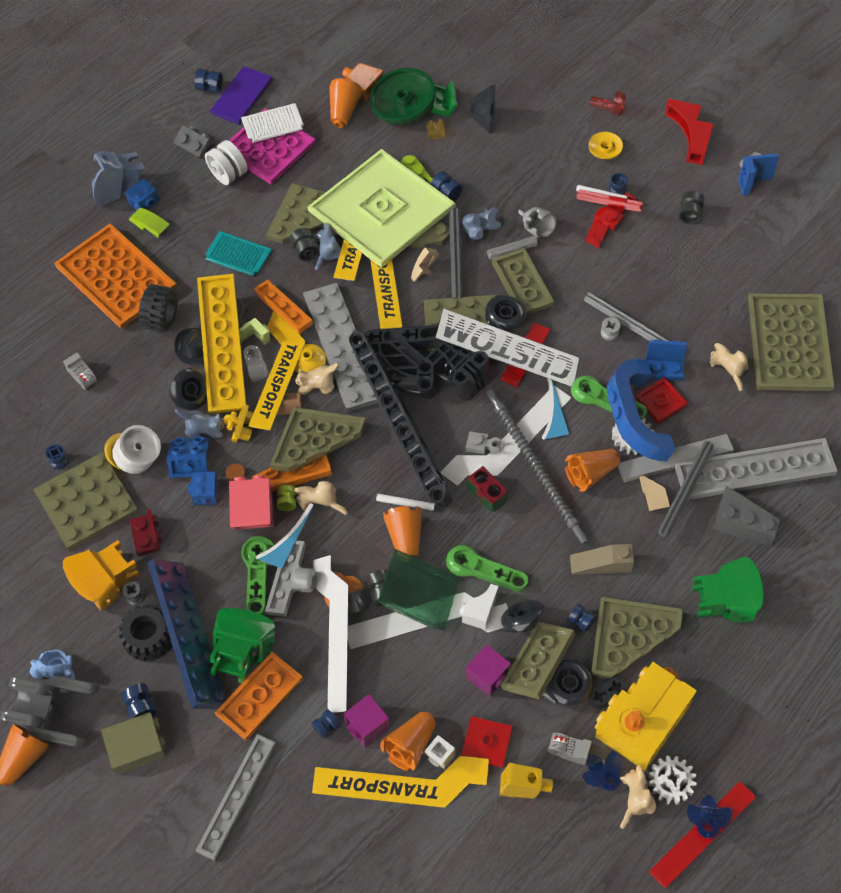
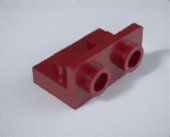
[129,509,163,557]

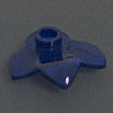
[582,751,622,791]
[687,795,732,839]

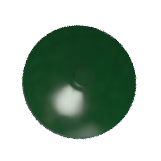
[370,68,436,125]

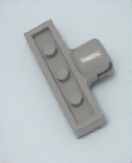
[265,540,317,617]

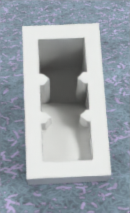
[460,584,498,630]

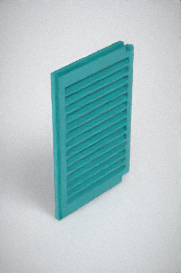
[205,231,273,277]

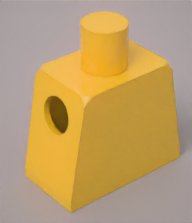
[500,763,553,799]

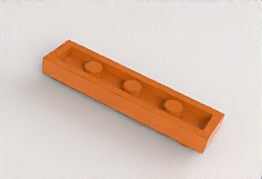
[254,279,313,334]

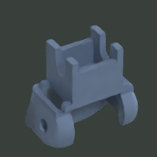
[91,151,145,207]

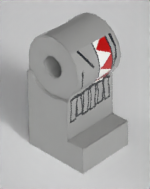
[63,353,97,390]
[548,733,592,766]

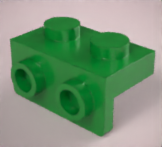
[431,81,457,117]

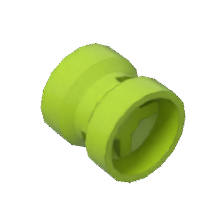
[277,485,296,511]

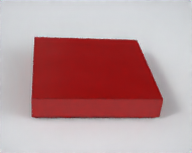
[634,377,688,425]

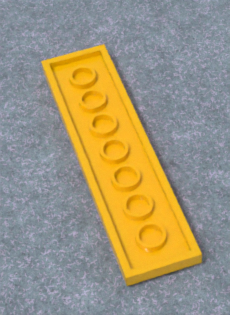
[197,274,246,414]

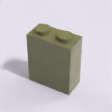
[101,712,167,775]

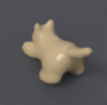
[710,343,749,392]
[295,363,339,395]
[295,481,348,515]
[620,765,656,829]

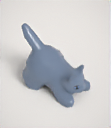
[449,208,501,240]
[313,223,341,271]
[175,409,225,439]

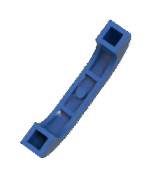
[607,359,676,462]

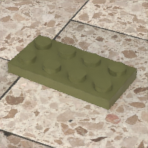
[492,248,554,315]
[501,622,575,700]

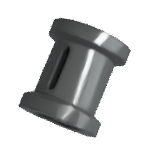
[123,581,144,606]

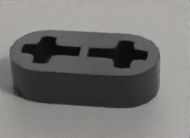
[589,678,626,709]

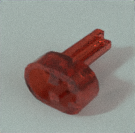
[589,91,626,116]

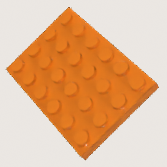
[54,224,177,329]

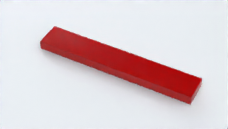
[649,781,756,889]

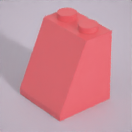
[229,475,274,530]

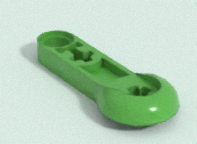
[571,375,647,420]
[241,536,274,615]
[446,545,528,592]

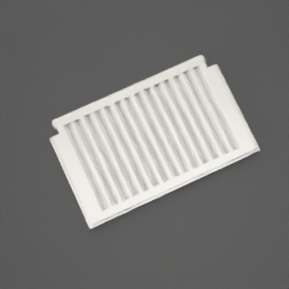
[241,103,304,143]

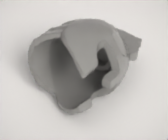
[518,207,557,238]

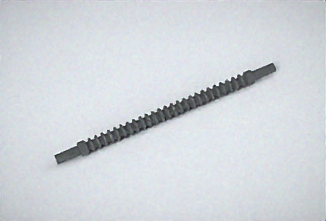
[487,390,589,545]

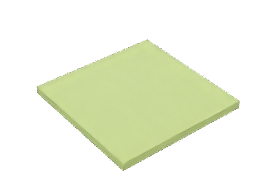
[308,149,456,268]

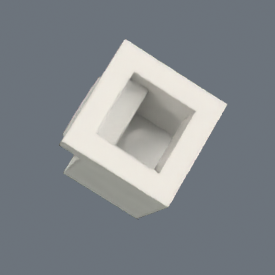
[424,735,455,769]

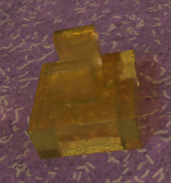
[427,119,446,140]

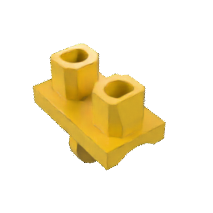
[223,404,253,443]

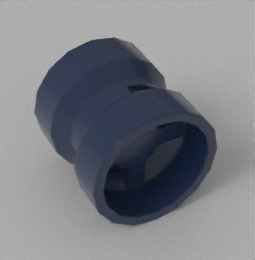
[609,173,628,195]
[45,444,69,470]
[568,604,596,632]
[311,709,341,739]

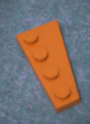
[252,455,332,492]

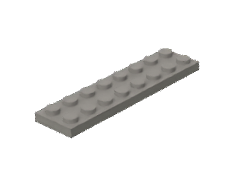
[303,283,379,412]
[675,438,837,500]

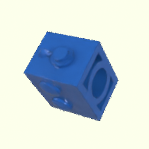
[125,178,160,210]
[188,472,218,505]

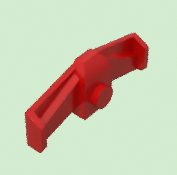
[585,193,638,249]

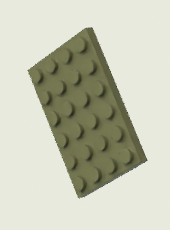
[748,293,834,391]

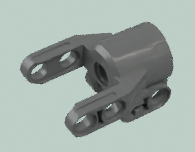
[0,676,99,748]

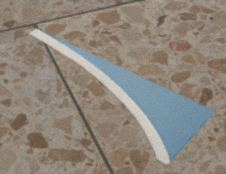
[542,378,569,440]
[256,503,313,569]

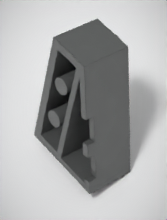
[713,486,780,547]

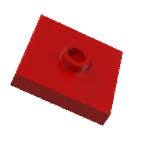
[461,716,512,768]

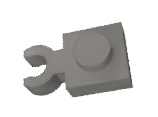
[466,431,501,454]

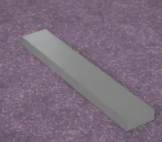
[618,434,734,483]
[195,734,277,861]

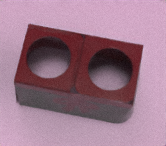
[466,466,508,512]

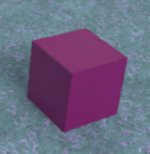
[466,644,511,697]
[344,695,390,748]

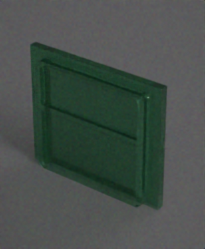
[378,549,460,631]

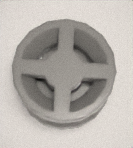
[601,317,620,341]

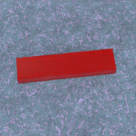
[501,322,551,388]

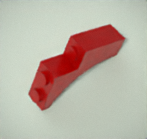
[665,98,714,165]

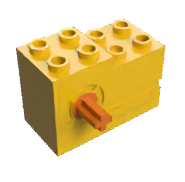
[595,662,697,771]

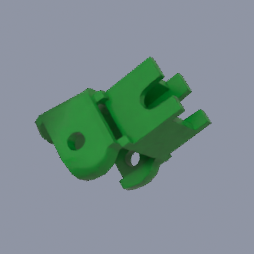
[692,556,763,623]
[210,608,274,684]

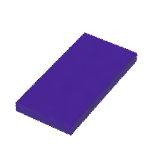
[210,66,272,125]

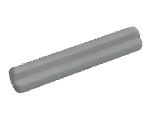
[487,236,538,260]

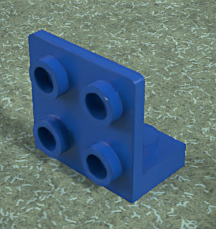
[738,154,779,196]
[645,340,687,381]
[167,437,210,478]

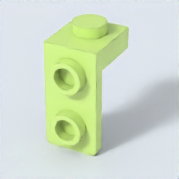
[239,318,271,345]

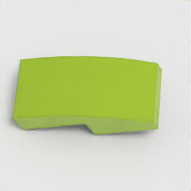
[129,208,170,238]

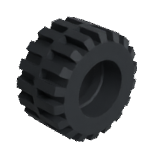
[139,284,178,333]
[118,604,172,662]

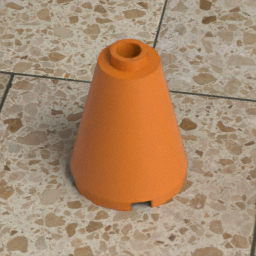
[329,78,362,128]
[565,449,620,492]
[383,506,423,563]
[380,712,436,771]
[0,724,51,787]

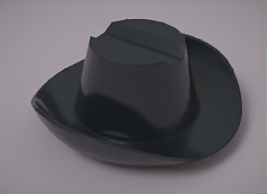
[485,295,527,331]
[174,328,204,365]
[169,367,207,410]
[501,600,545,632]
[546,660,594,705]

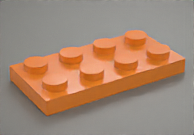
[215,652,303,741]

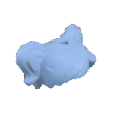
[30,650,75,680]

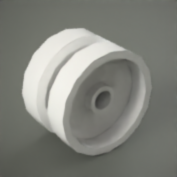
[205,140,248,185]
[112,425,161,474]

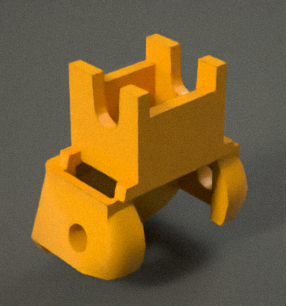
[63,540,139,611]

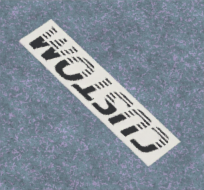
[436,309,579,386]

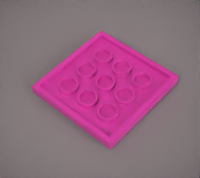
[229,108,316,185]

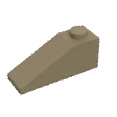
[570,544,634,575]

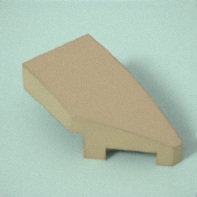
[411,247,439,282]
[639,476,670,511]

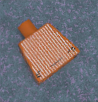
[342,63,383,102]

